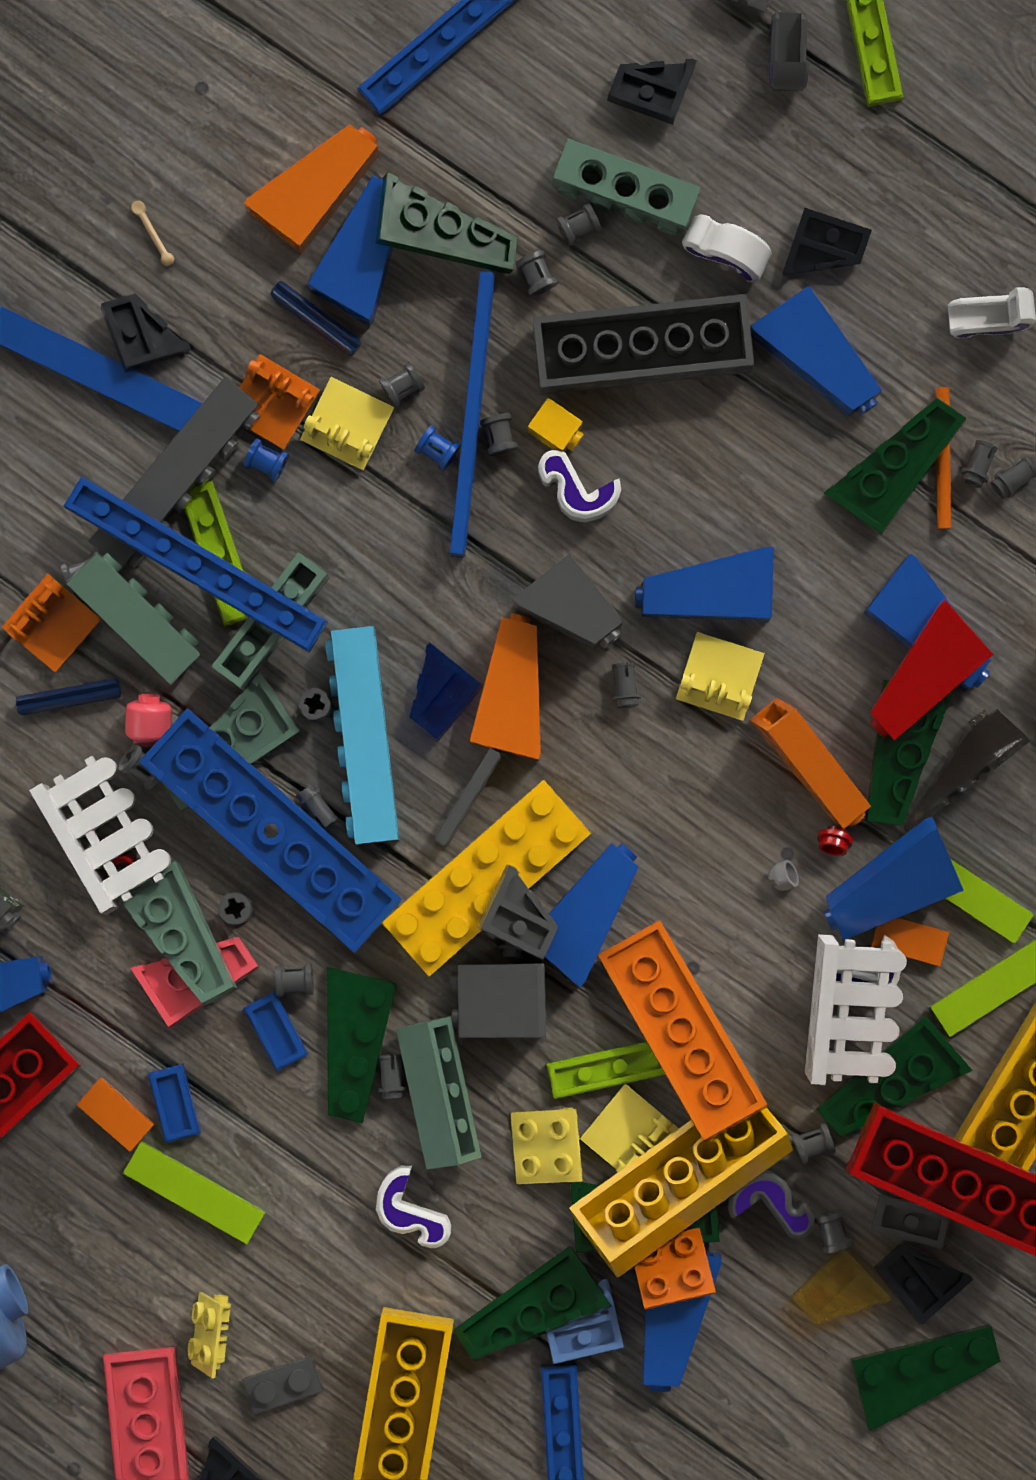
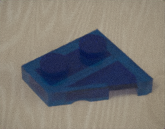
[409,642,484,741]

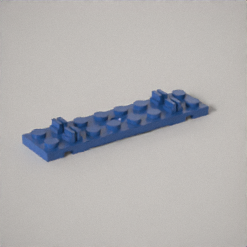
[139,708,402,953]

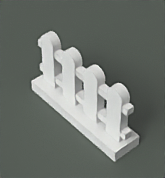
[29,756,171,915]
[805,934,907,1085]

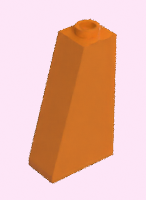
[244,124,379,254]
[469,613,541,761]
[749,697,871,829]

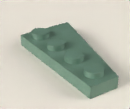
[163,672,301,811]
[117,861,238,1005]

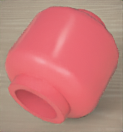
[125,693,172,747]

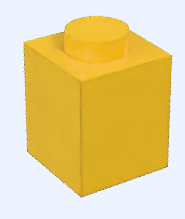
[527,398,584,452]

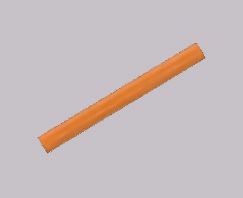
[935,387,951,530]

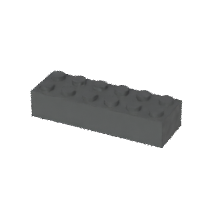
[533,294,754,395]

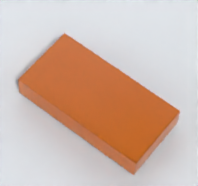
[870,918,949,966]
[77,1077,155,1152]

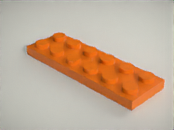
[598,920,768,1143]

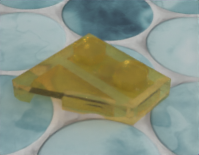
[790,1249,892,1324]

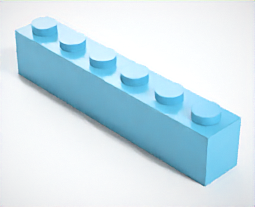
[325,626,399,845]

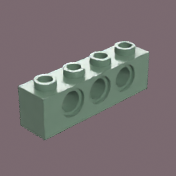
[553,138,701,236]
[211,552,330,691]

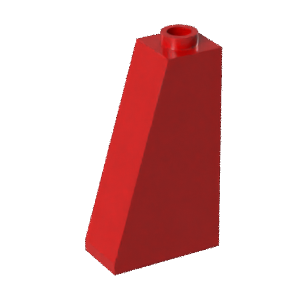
[870,599,994,740]

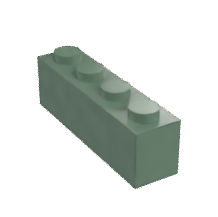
[66,552,201,685]
[396,1016,481,1170]

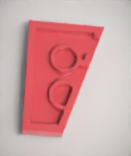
[130,937,260,1028]

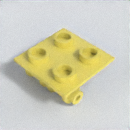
[300,377,394,471]
[676,632,765,721]
[580,1084,679,1172]
[510,1107,583,1184]
[188,1292,231,1378]

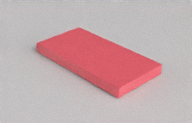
[103,1346,189,1480]

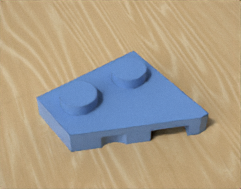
[547,1279,624,1364]

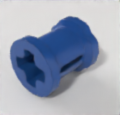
[414,425,461,471]
[243,439,289,482]

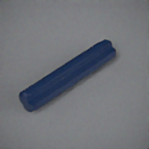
[270,281,361,356]
[16,679,121,715]

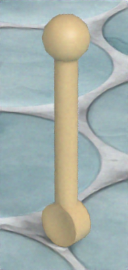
[131,201,174,266]

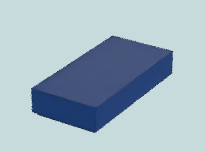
[243,991,309,1071]
[147,1063,201,1143]

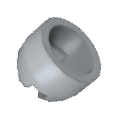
[768,860,799,891]

